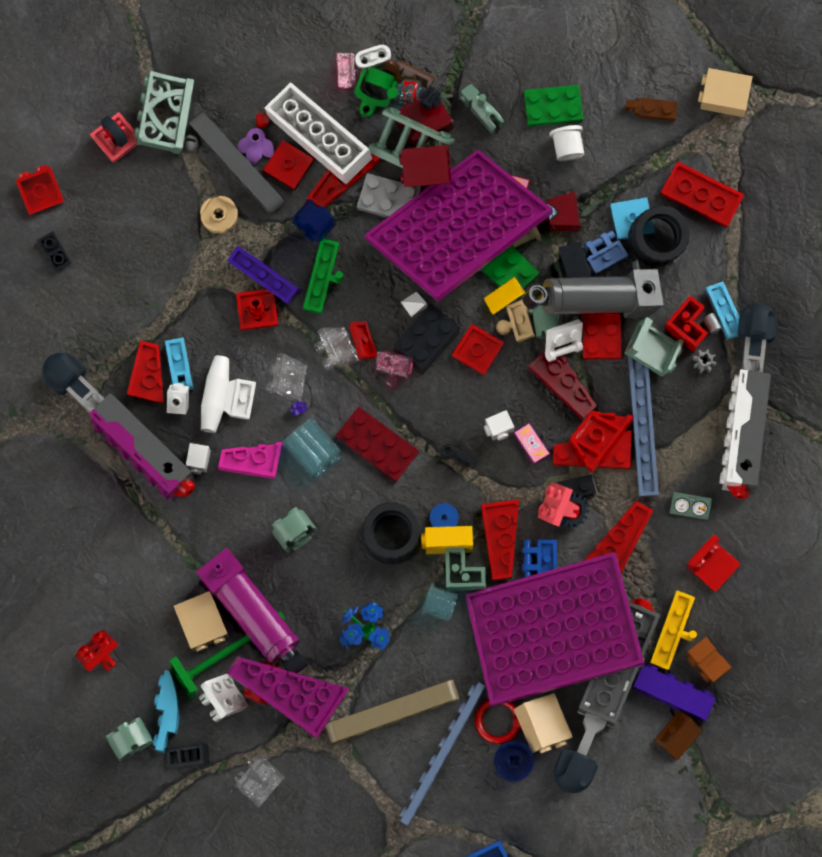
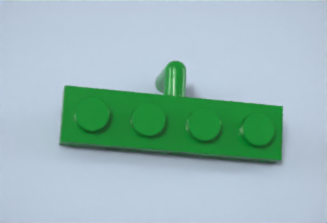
[303,238,344,315]

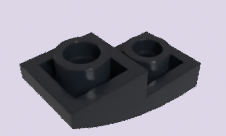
[37,231,72,272]

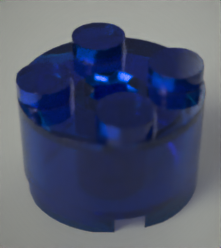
[292,199,337,242]
[494,741,534,783]

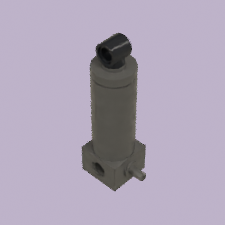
[523,260,664,318]

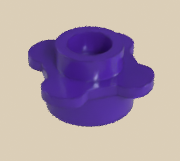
[289,400,308,416]

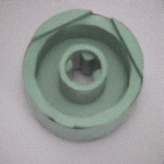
[272,507,317,553]
[105,717,153,761]

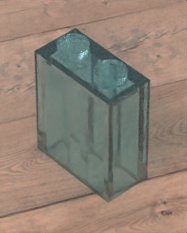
[282,417,342,479]

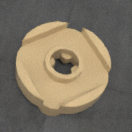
[200,196,238,234]

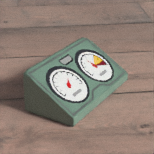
[670,492,712,520]

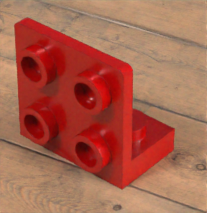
[686,535,740,592]

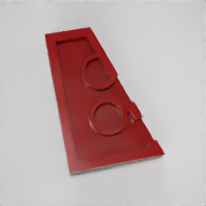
[126,340,164,405]

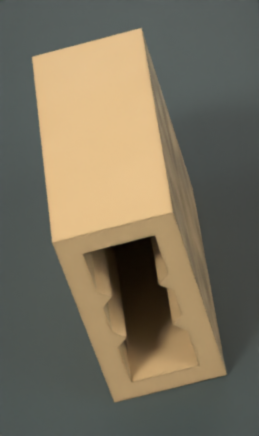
[698,68,753,117]
[174,591,229,653]
[514,693,573,754]

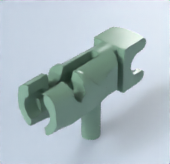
[459,84,505,134]

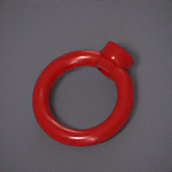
[475,699,522,744]

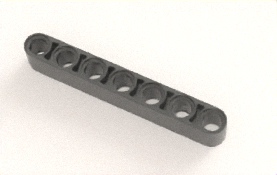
[188,112,285,216]

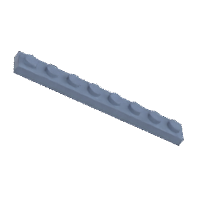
[628,356,659,498]
[399,682,485,827]

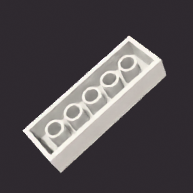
[265,82,372,184]

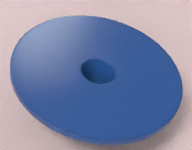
[430,503,459,527]

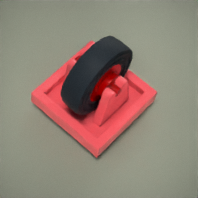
[90,112,137,164]

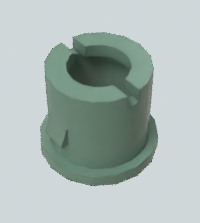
[529,306,563,338]

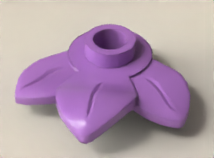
[237,128,274,166]

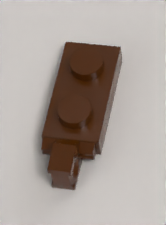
[384,60,435,92]
[625,98,678,121]

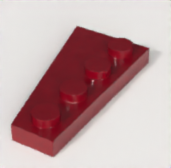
[528,347,597,420]

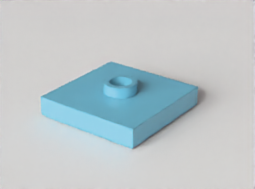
[610,197,655,241]

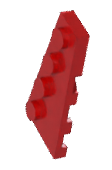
[307,154,381,210]
[553,431,631,470]
[481,499,519,581]
[584,501,653,573]

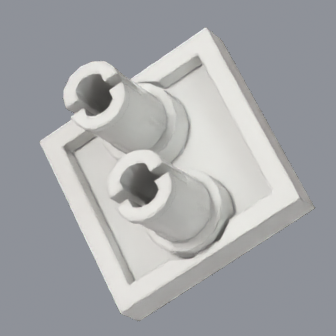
[199,674,248,722]

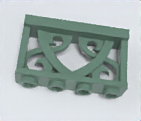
[134,70,194,154]

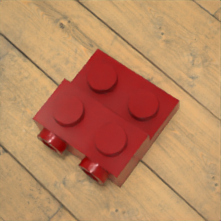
[15,164,65,215]

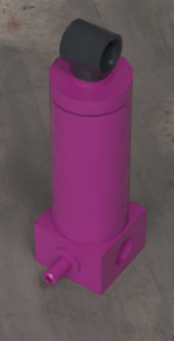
[196,548,308,673]

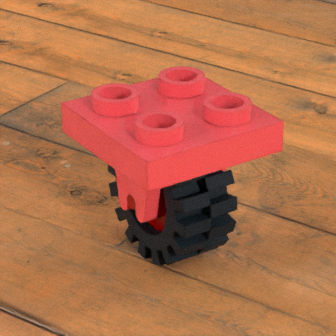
[537,482,589,528]

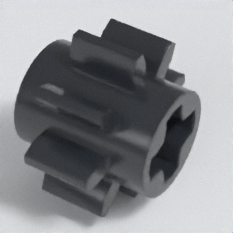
[418,86,442,110]

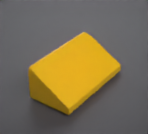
[484,277,525,314]

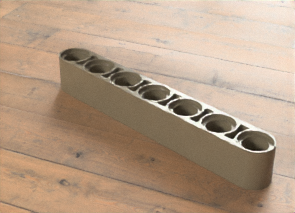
[325,680,460,744]

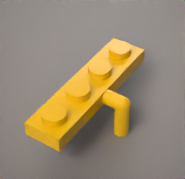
[650,591,697,671]

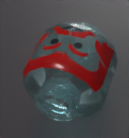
[397,79,425,103]

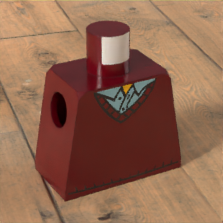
[544,192,580,232]

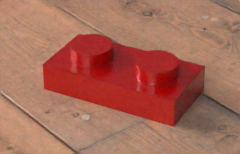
[349,322,378,360]

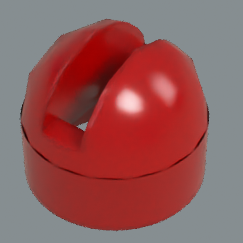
[256,113,269,128]

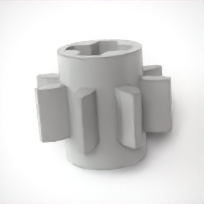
[693,349,716,374]

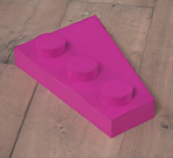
[218,442,283,479]

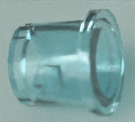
[420,582,458,622]

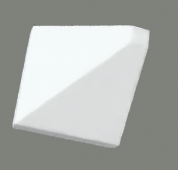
[401,292,427,318]

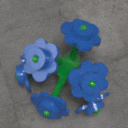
[339,602,390,651]

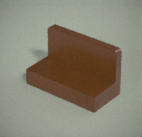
[654,711,702,760]

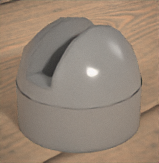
[184,135,199,151]

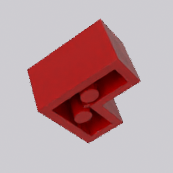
[664,295,708,353]

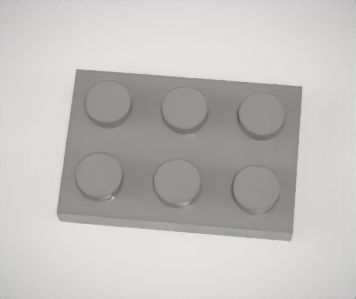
[357,173,421,218]

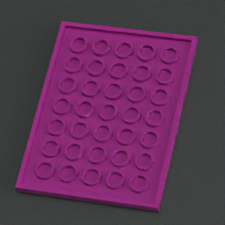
[364,150,553,302]
[465,552,645,707]

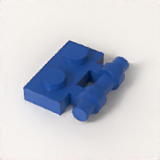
[522,540,557,578]

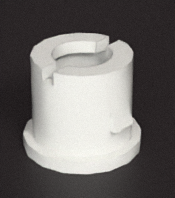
[549,125,584,161]

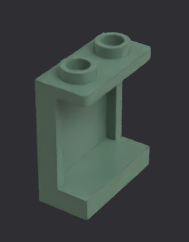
[624,317,684,376]

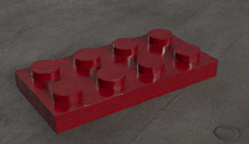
[335,406,420,482]

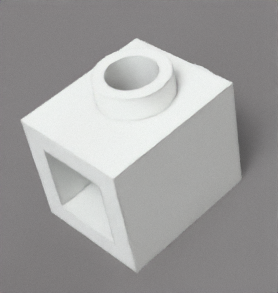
[167,383,189,414]
[483,410,514,441]

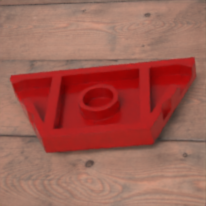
[570,411,633,473]

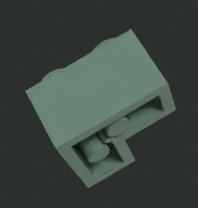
[445,548,486,591]

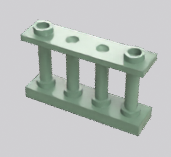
[368,108,455,168]

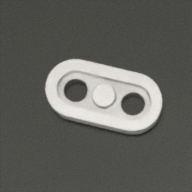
[355,45,391,70]

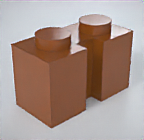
[686,637,731,685]

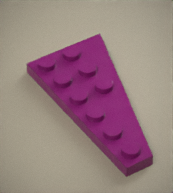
[227,656,349,738]

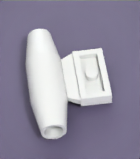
[201,356,256,433]

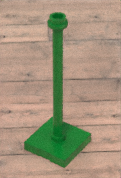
[169,611,286,701]

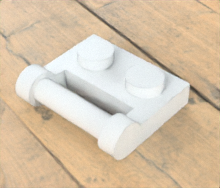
[545,319,583,362]

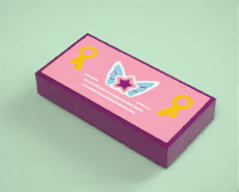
[513,423,550,465]

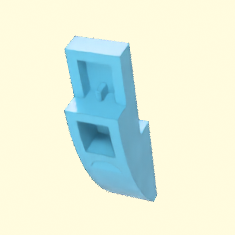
[153,670,180,753]

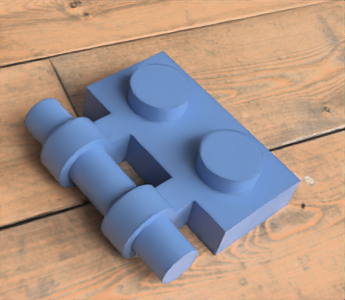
[583,231,628,276]

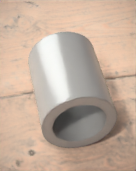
[702,313,722,334]

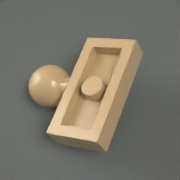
[496,300,536,342]

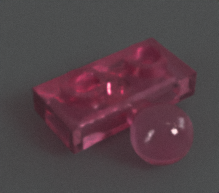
[334,52,368,91]
[375,350,413,390]

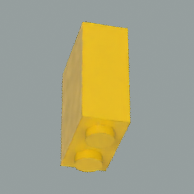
[421,526,473,554]

